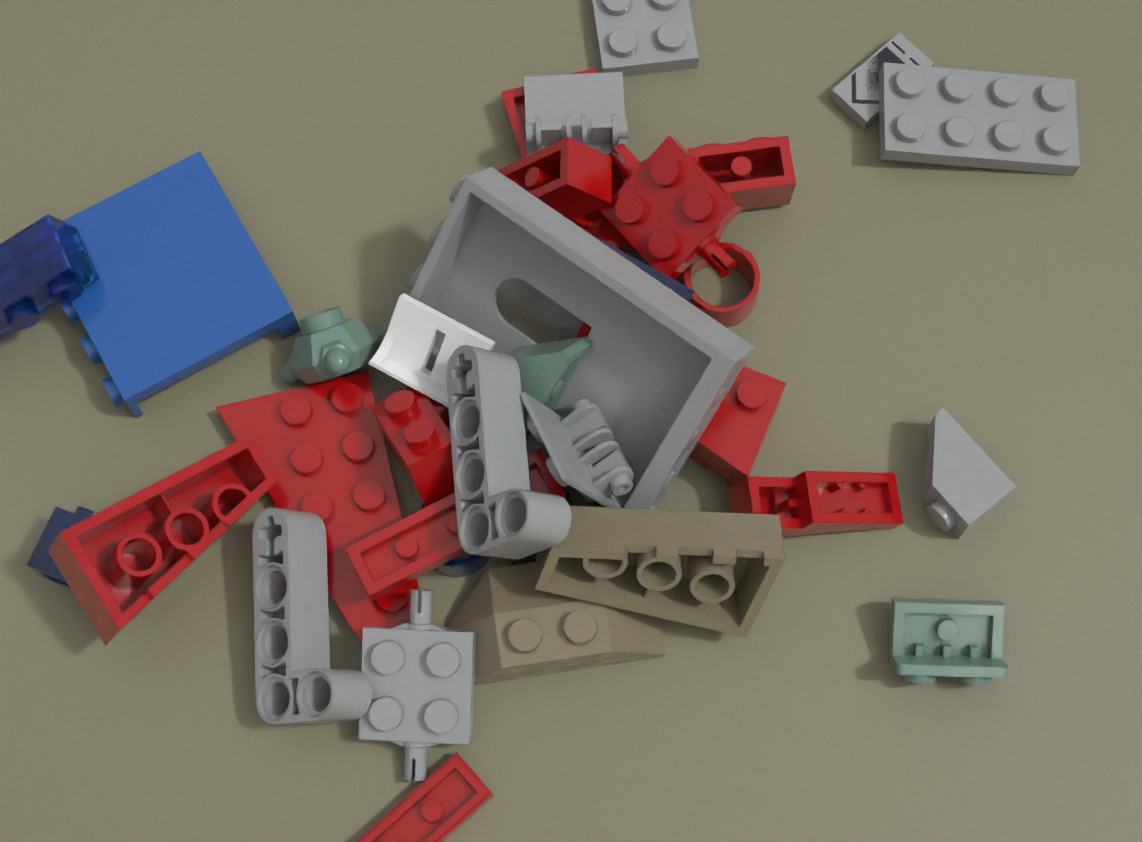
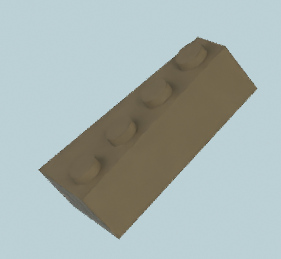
[535,506,785,638]

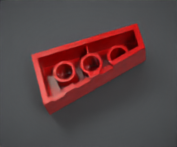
[576,322,786,487]
[48,434,279,646]

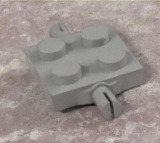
[359,589,476,781]

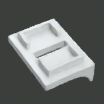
[368,293,496,408]

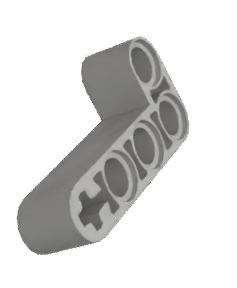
[446,345,572,560]
[252,508,372,724]

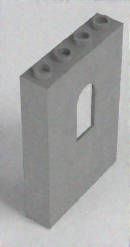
[408,167,755,510]

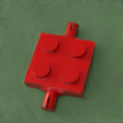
[600,135,743,283]

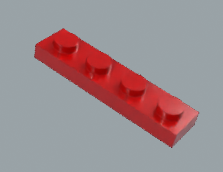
[345,449,566,601]

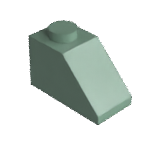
[509,337,593,437]

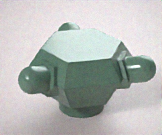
[279,306,387,384]

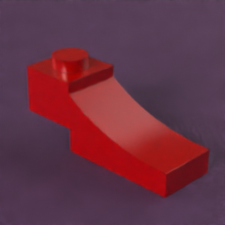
[727,471,904,539]

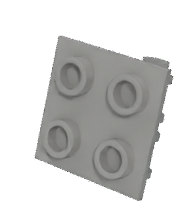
[524,72,628,164]
[520,392,634,508]

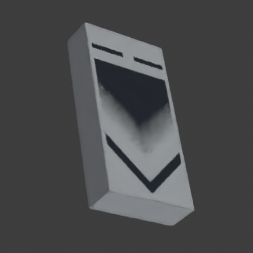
[830,32,935,129]

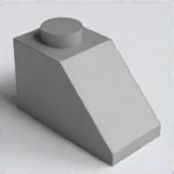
[922,407,1017,539]

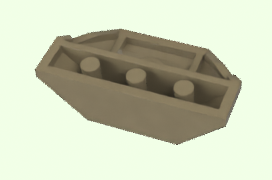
[447,562,665,686]

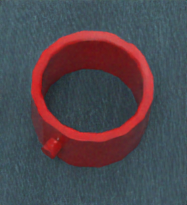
[681,242,761,328]

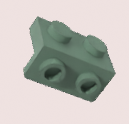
[888,597,1008,686]

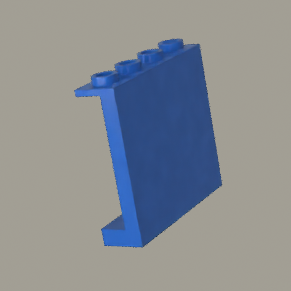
[35,151,301,418]

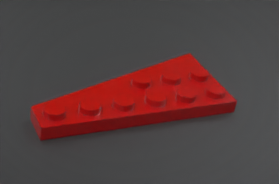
[216,371,422,646]

